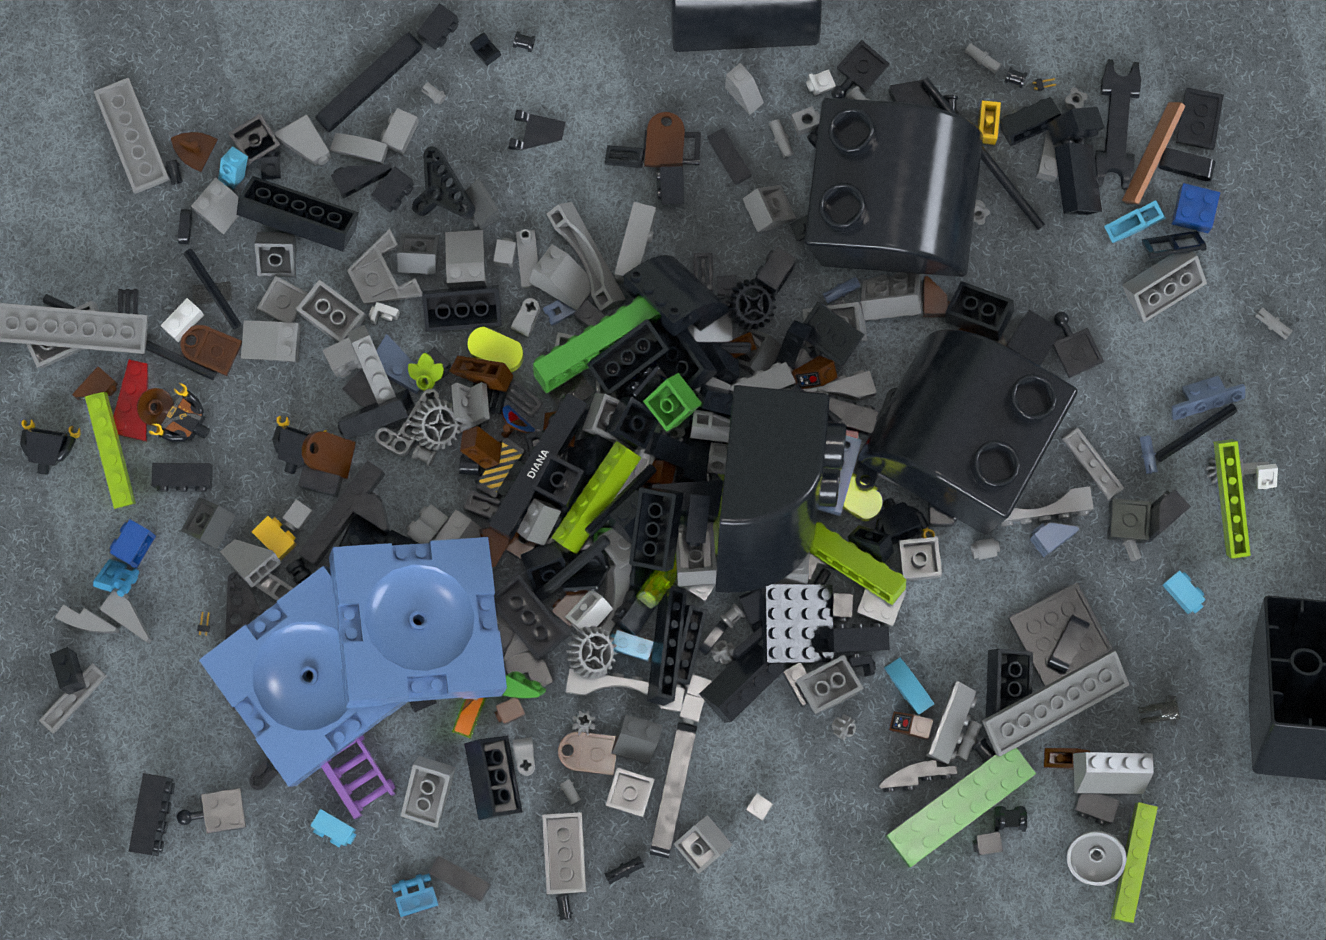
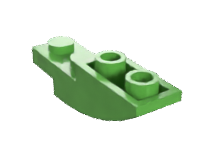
[503,671,546,698]

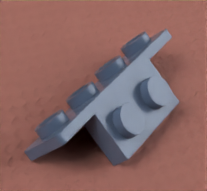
[1171,376,1245,420]

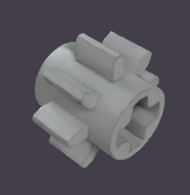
[711,640,735,665]
[572,711,595,735]
[832,714,856,740]

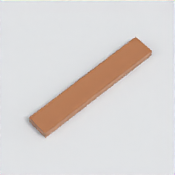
[1122,102,1185,204]

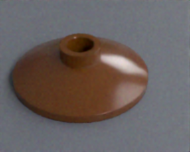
[137,388,174,426]

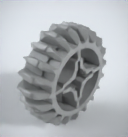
[410,398,462,450]
[566,626,618,679]

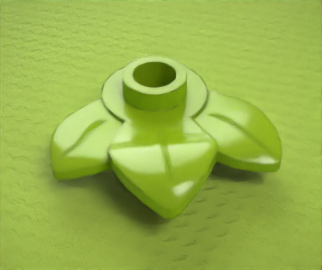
[408,353,444,391]

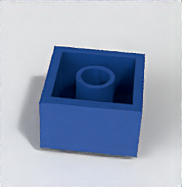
[1171,183,1220,233]
[109,519,156,569]

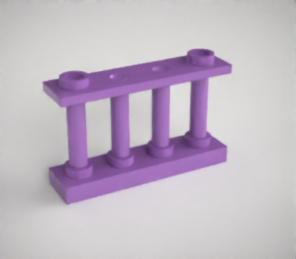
[321,735,396,819]

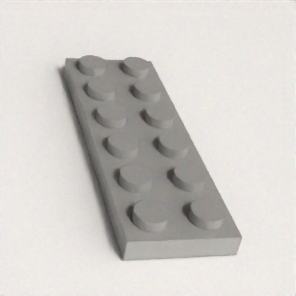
[94,77,170,194]

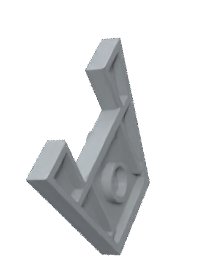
[347,229,422,305]

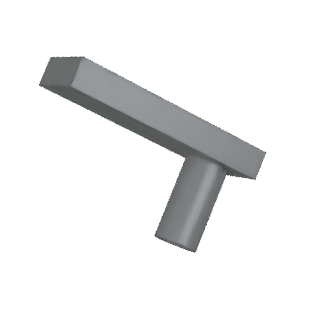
[516,229,538,288]

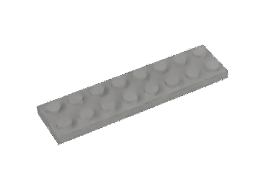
[0,303,149,354]
[982,650,1129,756]

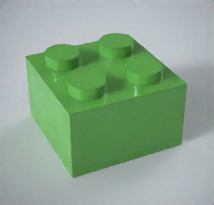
[643,373,702,432]

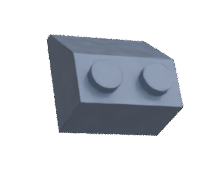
[1030,523,1079,557]

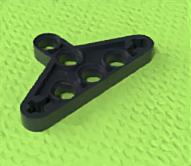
[412,146,475,219]
[225,571,266,640]

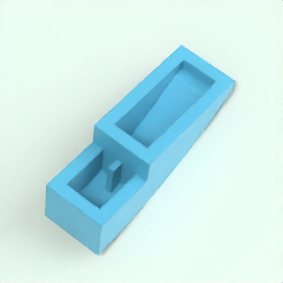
[1104,200,1166,243]
[884,657,934,716]

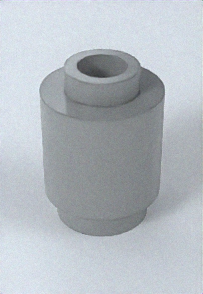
[970,538,1000,560]

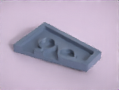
[376,334,426,394]

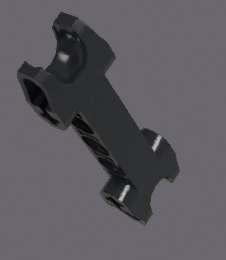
[1095,59,1141,190]

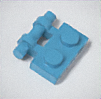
[93,559,139,597]
[392,873,439,917]

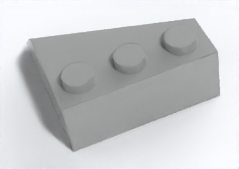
[861,272,923,320]

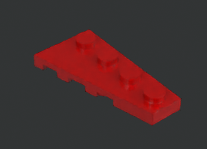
[113,359,148,442]

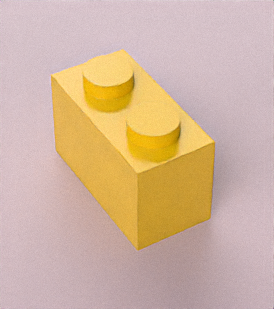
[978,100,1001,145]
[252,516,297,561]

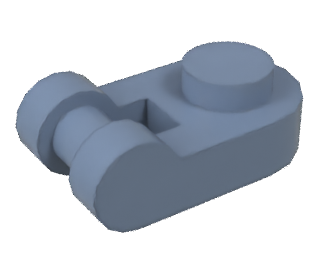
[543,300,577,326]

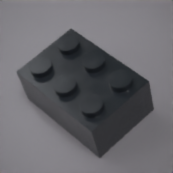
[945,281,1014,342]

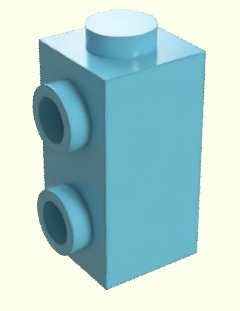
[218,146,248,190]
[1163,571,1206,614]
[611,630,654,662]
[311,809,356,848]

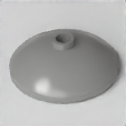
[1067,831,1127,886]

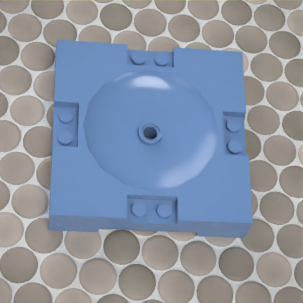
[329,537,507,709]
[199,566,407,787]

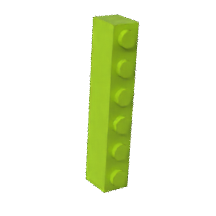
[85,392,136,509]
[1213,439,1251,559]
[552,441,642,554]
[810,522,907,605]
[1111,802,1158,923]

